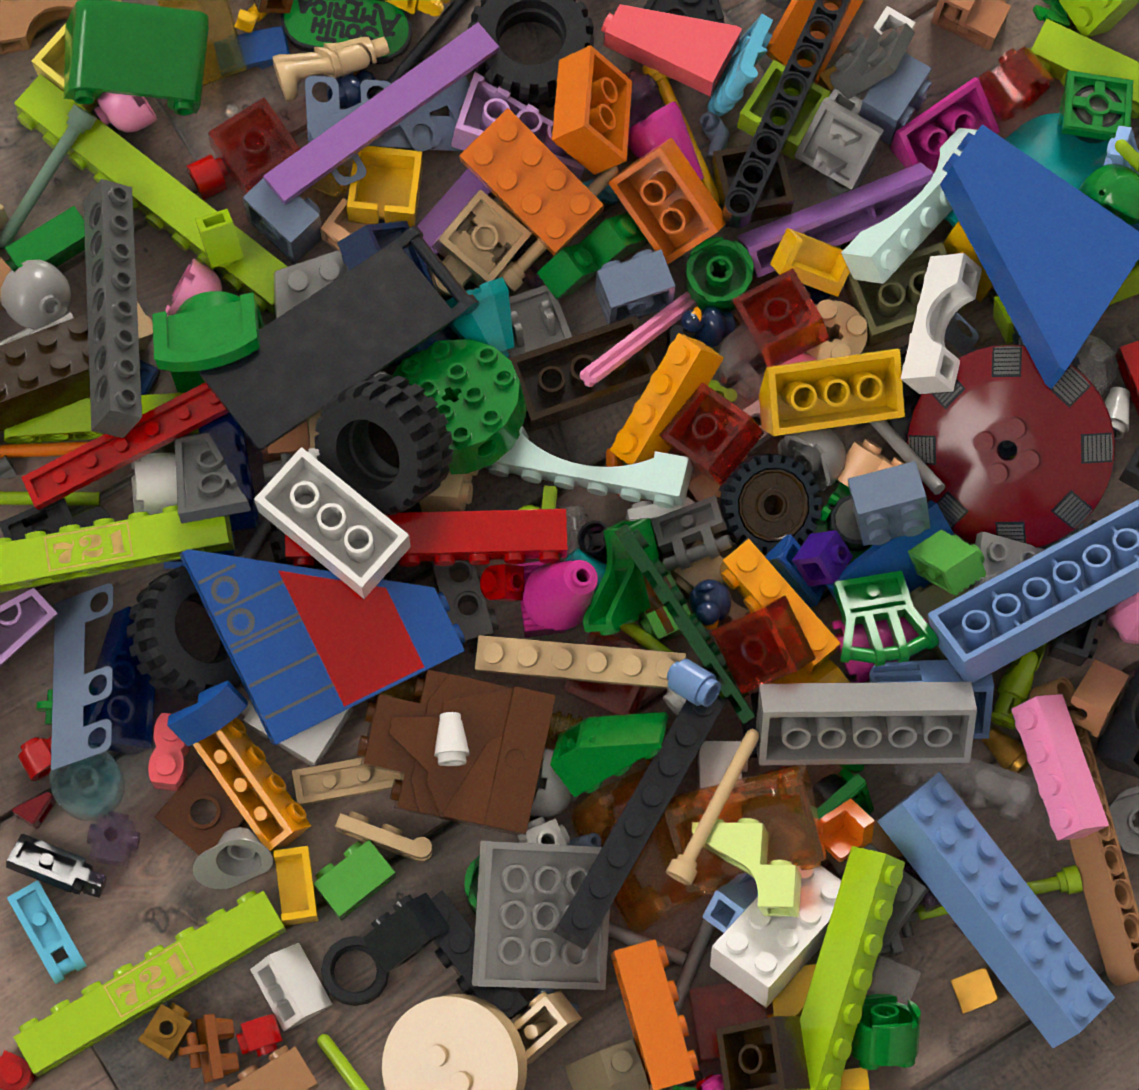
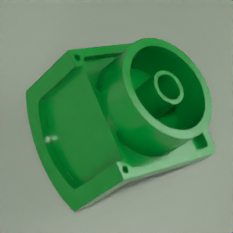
[152,291,264,393]

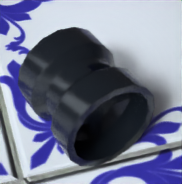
[578,520,609,563]

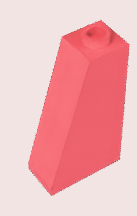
[601,4,742,96]

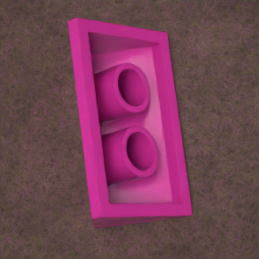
[890,77,1000,173]

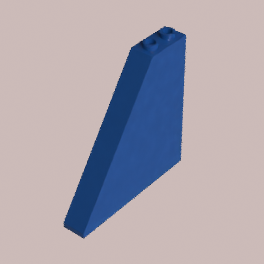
[940,124,1139,389]

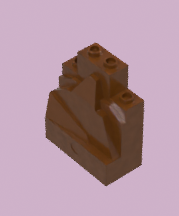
[356,669,556,836]

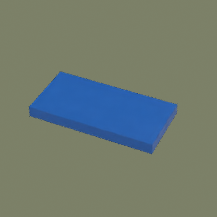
[826,500,954,604]

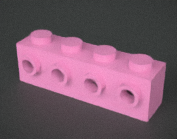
[1011,694,1109,841]

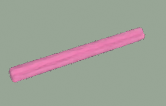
[580,292,697,387]

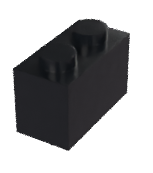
[363,892,450,973]

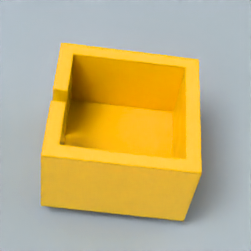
[347,146,423,227]

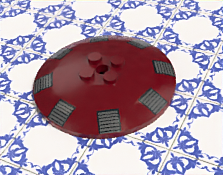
[908,344,1115,548]

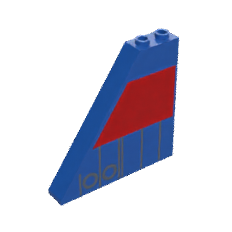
[179,549,466,745]

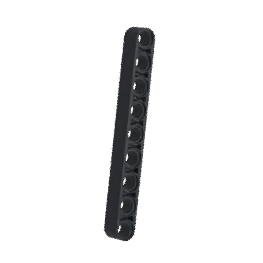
[722,0,852,228]

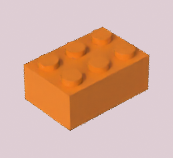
[552,45,632,175]
[608,137,726,265]

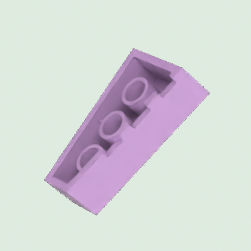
[451,72,585,180]
[0,588,58,667]

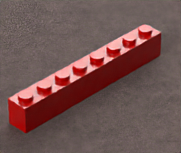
[285,509,568,568]

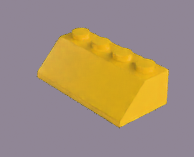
[759,348,905,436]

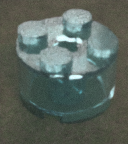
[49,744,125,821]

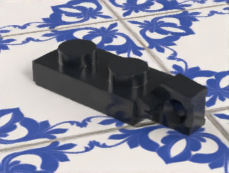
[6,834,106,898]

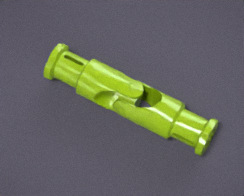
[991,642,1049,729]

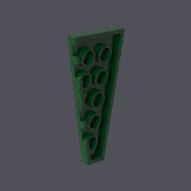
[615,524,755,724]

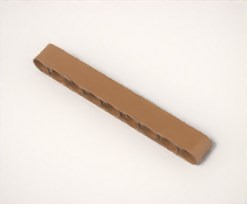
[1030,677,1139,986]

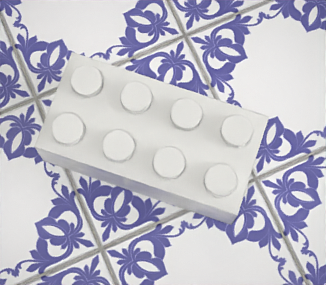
[254,447,411,599]
[710,851,841,1008]

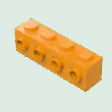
[609,333,724,465]
[719,539,841,674]
[193,717,311,852]

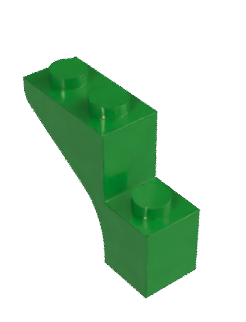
[537,212,649,299]
[583,518,659,636]

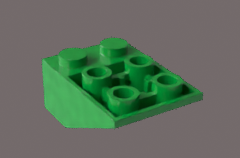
[550,712,669,797]

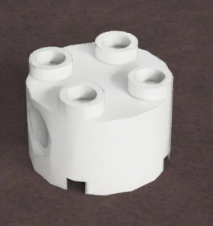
[131,452,178,515]

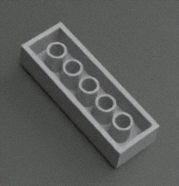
[756,682,977,765]

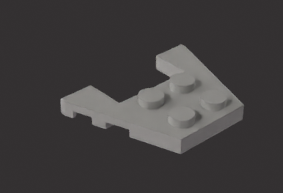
[273,250,349,319]

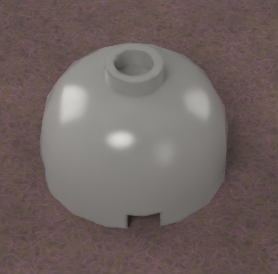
[0,259,71,330]
[778,428,846,492]
[530,748,578,819]

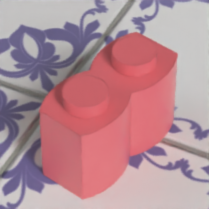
[148,713,191,791]

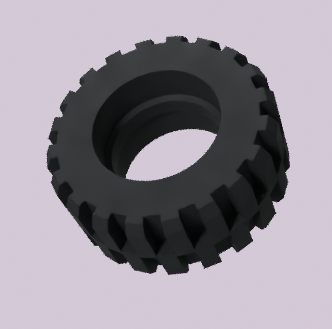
[468,0,594,109]
[315,374,453,516]
[127,565,242,701]

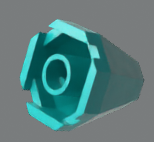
[445,277,514,358]

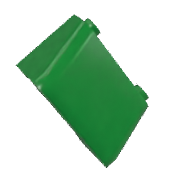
[64,0,209,116]

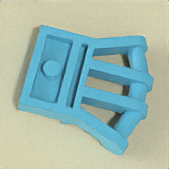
[707,13,773,117]

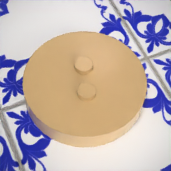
[382,994,527,1090]

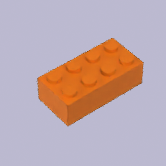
[459,108,604,256]
[610,939,699,1090]

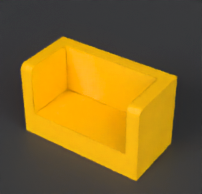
[770,228,850,297]
[273,846,319,926]

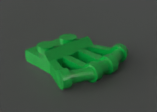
[833,571,939,667]

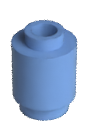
[667,659,721,707]

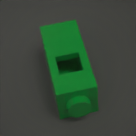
[5,206,85,272]

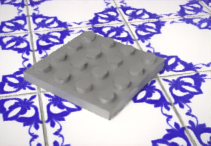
[472,841,610,990]

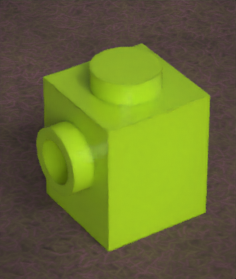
[195,209,244,268]

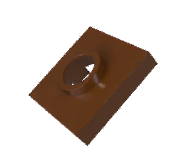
[154,764,245,856]

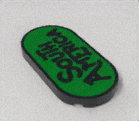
[281,0,412,64]

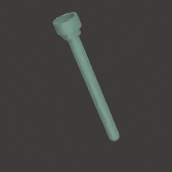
[0,104,97,249]

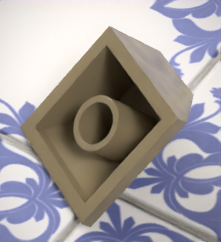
[564,1039,650,1090]

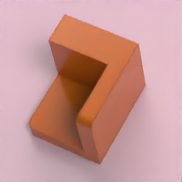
[816,799,875,862]

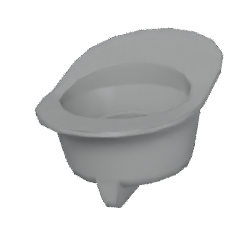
[193,827,273,889]

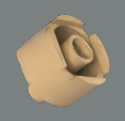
[796,299,868,360]

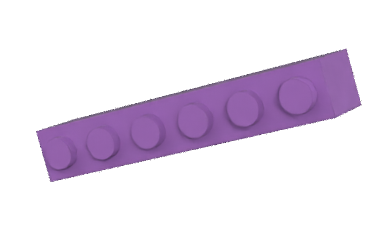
[737,162,934,278]

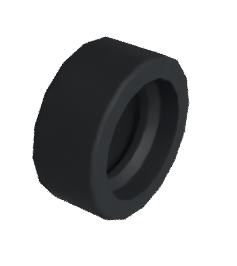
[321,936,389,1006]

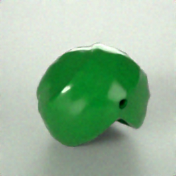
[1079,164,1139,225]

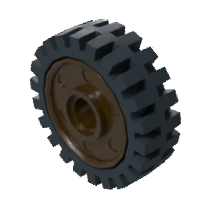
[717,453,822,555]

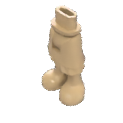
[272,37,390,102]

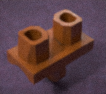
[178,1014,239,1084]

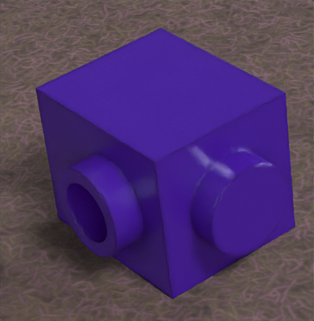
[792,530,853,587]

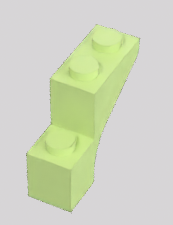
[692,818,802,917]

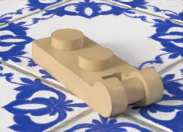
[335,812,433,863]

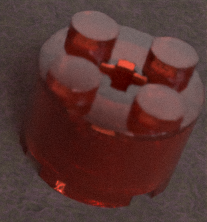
[978,47,1055,122]

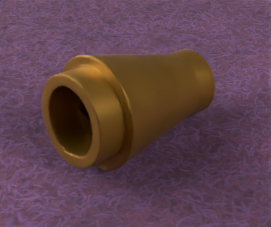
[982,727,1030,777]

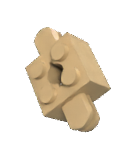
[431,189,532,297]

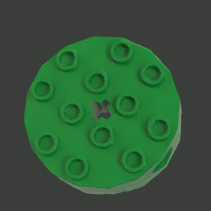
[393,339,526,474]

